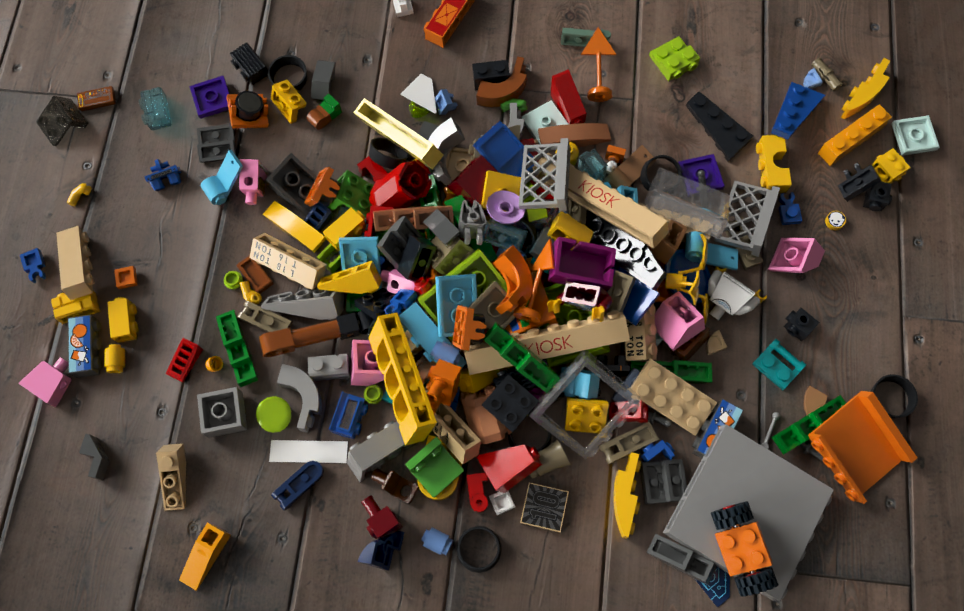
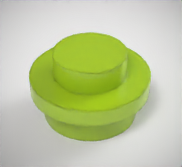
[224,271,243,290]
[363,385,383,404]

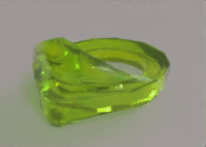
[409,101,431,118]

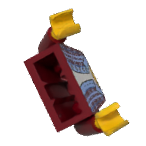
[547,281,612,322]

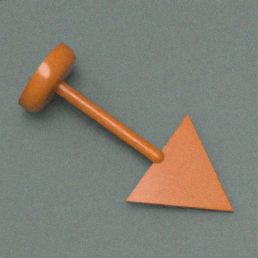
[581,27,616,102]
[513,239,555,323]

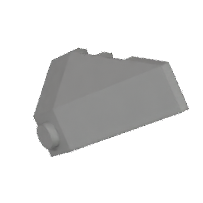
[261,288,344,321]

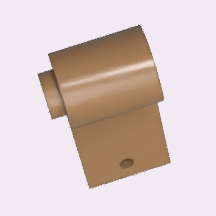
[604,145,657,189]

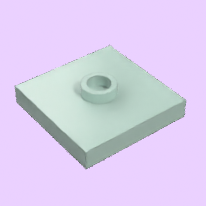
[521,100,568,144]
[891,115,940,156]

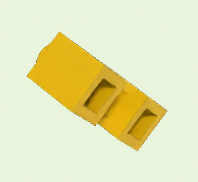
[756,135,792,193]

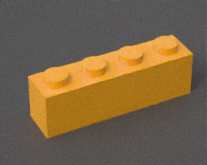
[818,104,892,166]

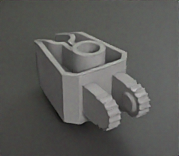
[458,200,487,245]

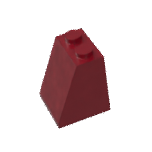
[447,155,498,216]

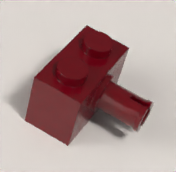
[361,495,403,539]

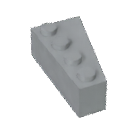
[347,421,415,482]

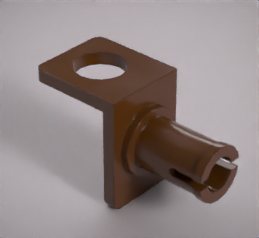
[371,468,419,504]

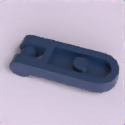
[271,461,324,511]

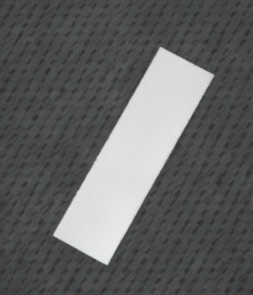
[269,440,348,463]

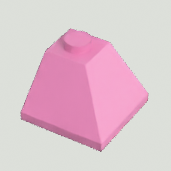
[768,238,825,273]
[350,340,384,386]

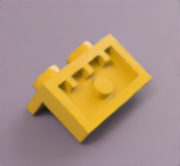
[271,80,307,124]

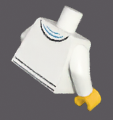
[708,266,767,320]

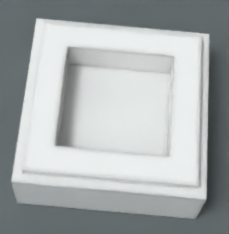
[489,491,516,516]

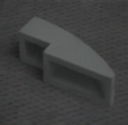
[647,534,717,585]

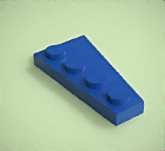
[771,82,825,140]

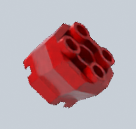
[369,160,432,209]

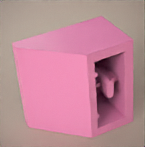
[654,291,705,351]

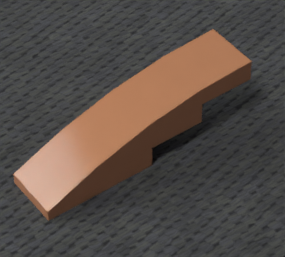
[538,123,611,147]
[373,206,454,231]

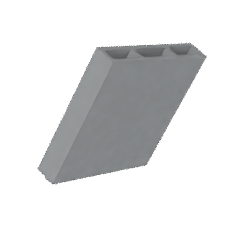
[663,424,834,601]

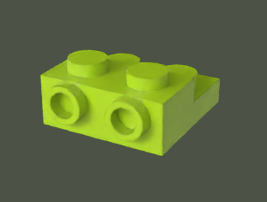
[649,36,700,82]

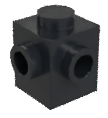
[863,181,892,211]
[783,308,820,341]

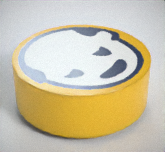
[825,211,846,231]

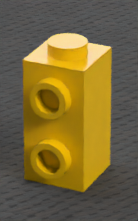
[323,207,366,252]
[107,297,139,343]
[459,367,500,393]

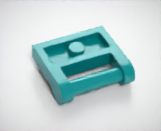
[752,338,807,391]

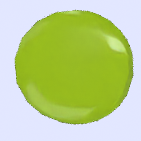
[256,396,292,433]

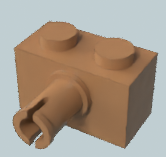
[651,218,688,264]

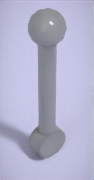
[761,412,780,449]

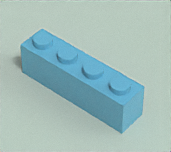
[399,302,467,367]

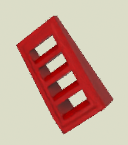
[166,338,203,383]

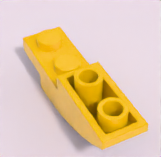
[841,58,890,119]
[614,452,641,539]

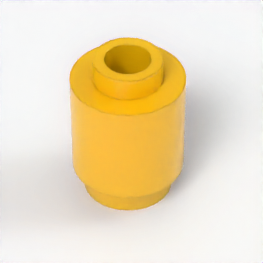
[104,344,125,373]

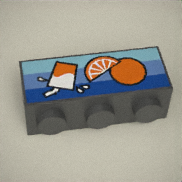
[68,315,102,378]
[692,398,744,458]

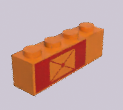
[424,0,475,48]

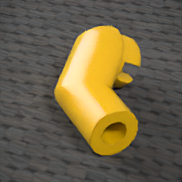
[67,183,92,207]
[239,280,262,304]

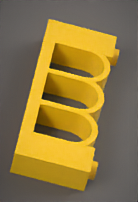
[369,313,437,446]

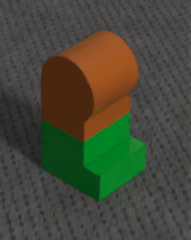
[307,93,342,130]

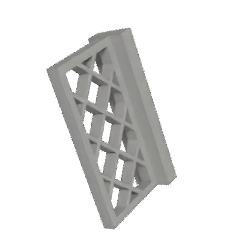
[519,138,571,212]
[714,181,780,257]

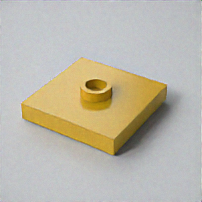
[481,170,521,212]

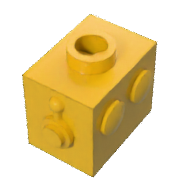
[872,148,911,184]

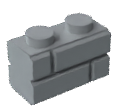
[308,354,351,381]

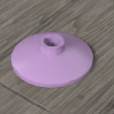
[486,190,525,224]

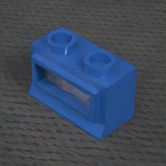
[329,391,368,439]

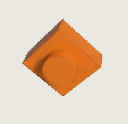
[605,145,626,164]
[114,266,138,289]

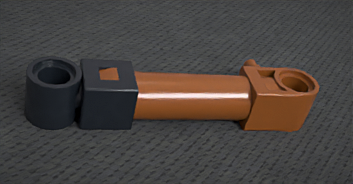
[259,311,376,357]

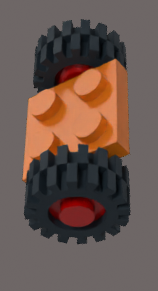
[711,501,779,597]

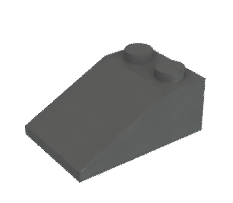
[263,153,317,216]

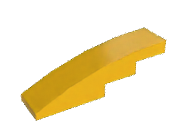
[263,201,326,253]

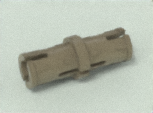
[811,57,843,92]

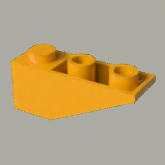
[179,522,231,591]

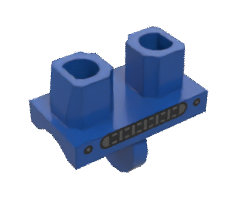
[144,159,182,191]

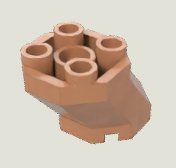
[460,383,512,444]

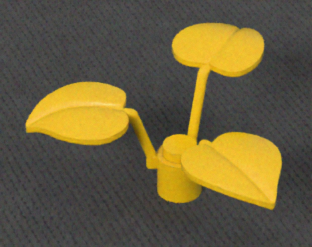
[665,234,709,325]

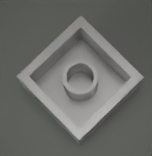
[197,387,247,438]

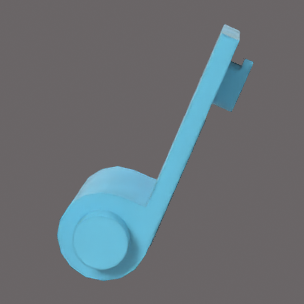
[200,150,243,205]
[685,231,738,271]

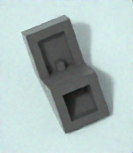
[311,60,336,100]
[423,209,460,246]
[79,434,110,480]

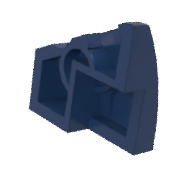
[358,531,405,571]

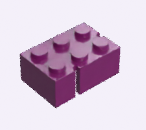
[548,237,616,291]

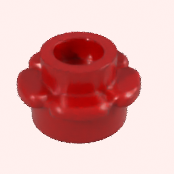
[414,277,432,295]

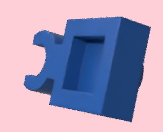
[778,192,802,225]
[20,248,46,283]
[384,289,418,315]

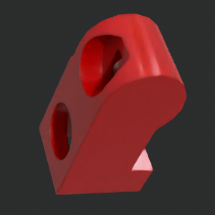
[357,156,388,184]
[609,400,649,423]
[466,472,488,513]

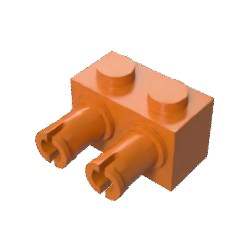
[426,359,462,414]

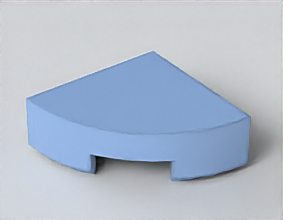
[803,68,823,89]

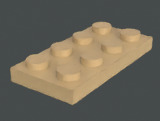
[628,358,717,436]

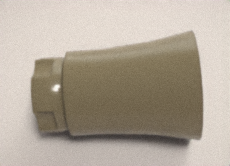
[530,439,570,479]

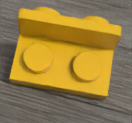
[565,397,609,434]

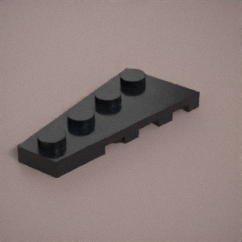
[686,91,753,162]

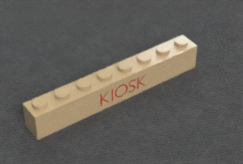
[533,153,669,249]
[464,311,630,375]

